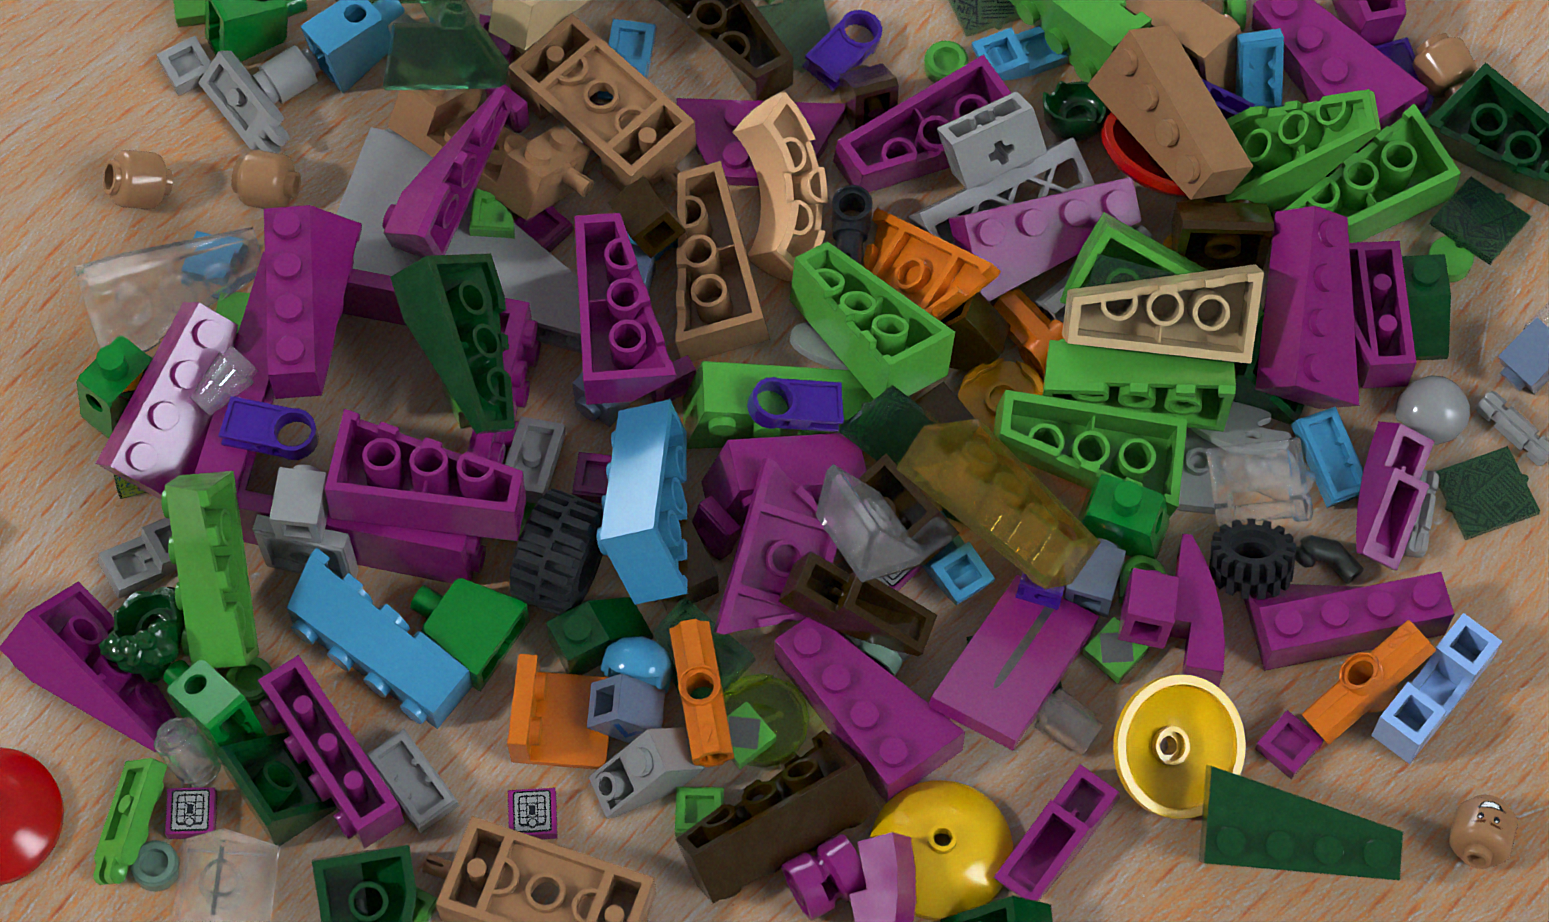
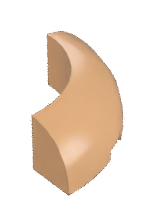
[733,92,828,281]

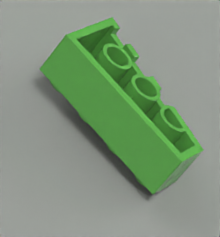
[1008,0,1152,83]
[790,241,955,409]
[682,361,884,449]
[992,390,1188,518]

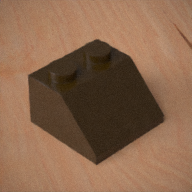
[1171,198,1274,271]
[824,454,959,578]

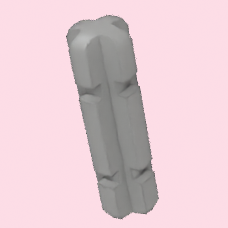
[1476,391,1549,466]
[1404,469,1439,558]

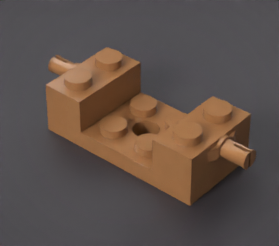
[508,13,696,192]
[387,55,594,220]
[422,816,656,922]

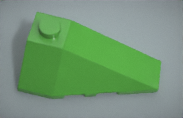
[1225,89,1381,213]

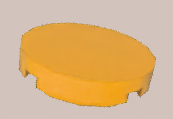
[958,358,1044,444]

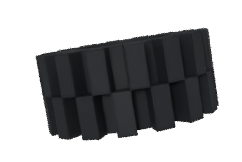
[1209,518,1296,600]

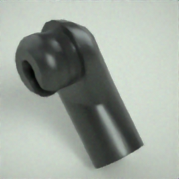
[1295,535,1364,584]

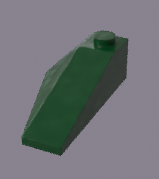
[390,253,515,434]
[312,844,417,922]

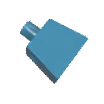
[300,0,405,93]

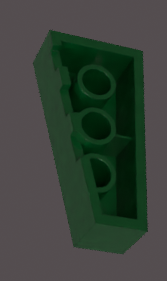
[1427,62,1549,206]
[1199,765,1403,881]

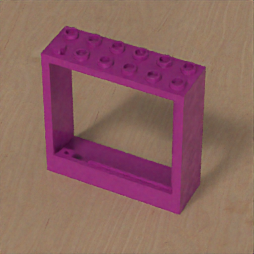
[195,251,541,584]

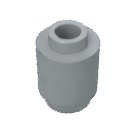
[252,45,320,104]

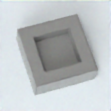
[156,36,211,96]

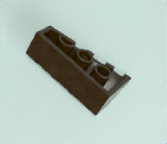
[657,0,793,101]
[675,730,880,904]

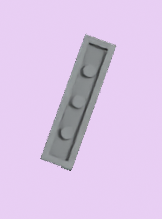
[908,137,1095,238]

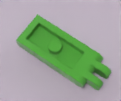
[93,758,167,885]

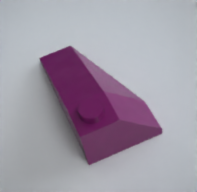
[382,88,512,258]
[0,581,185,752]

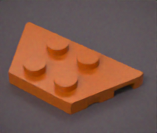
[863,208,1001,321]

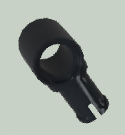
[832,185,872,265]

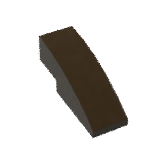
[778,551,937,657]

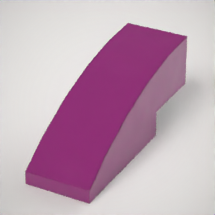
[1356,421,1435,571]
[1169,533,1225,688]
[994,764,1120,901]
[849,832,916,922]

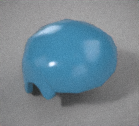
[601,636,673,694]

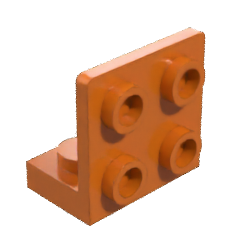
[507,654,610,770]

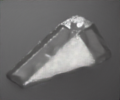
[74,227,262,352]

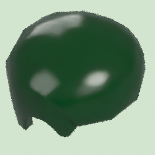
[1042,81,1111,142]

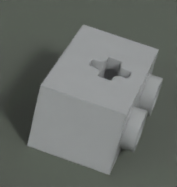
[937,91,1048,190]

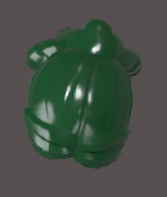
[99,587,185,683]

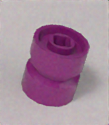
[782,834,867,921]

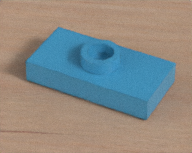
[1236,28,1284,108]
[1291,406,1364,508]

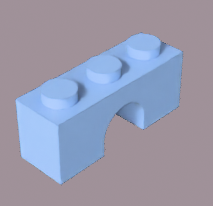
[1371,613,1502,764]

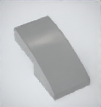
[98,518,177,599]

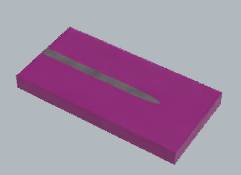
[929,575,1100,751]

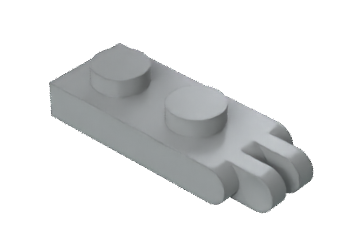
[198,51,289,153]

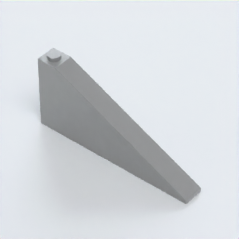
[336,127,582,354]

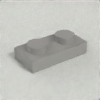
[505,416,566,504]

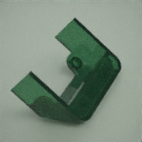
[335,0,509,90]

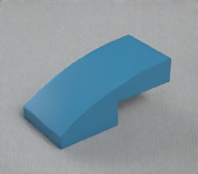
[597,19,657,101]
[972,26,1068,81]
[923,510,995,605]

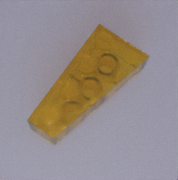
[896,418,1101,590]

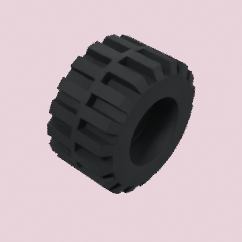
[509,488,603,615]

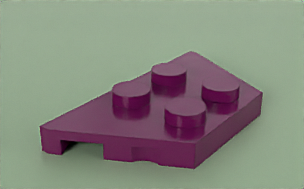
[676,98,845,186]
[713,458,843,635]

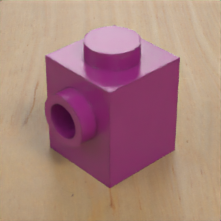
[1118,568,1179,649]

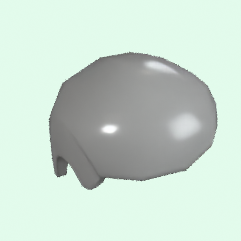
[1395,375,1470,445]

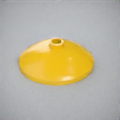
[1113,674,1246,819]
[870,780,1013,921]

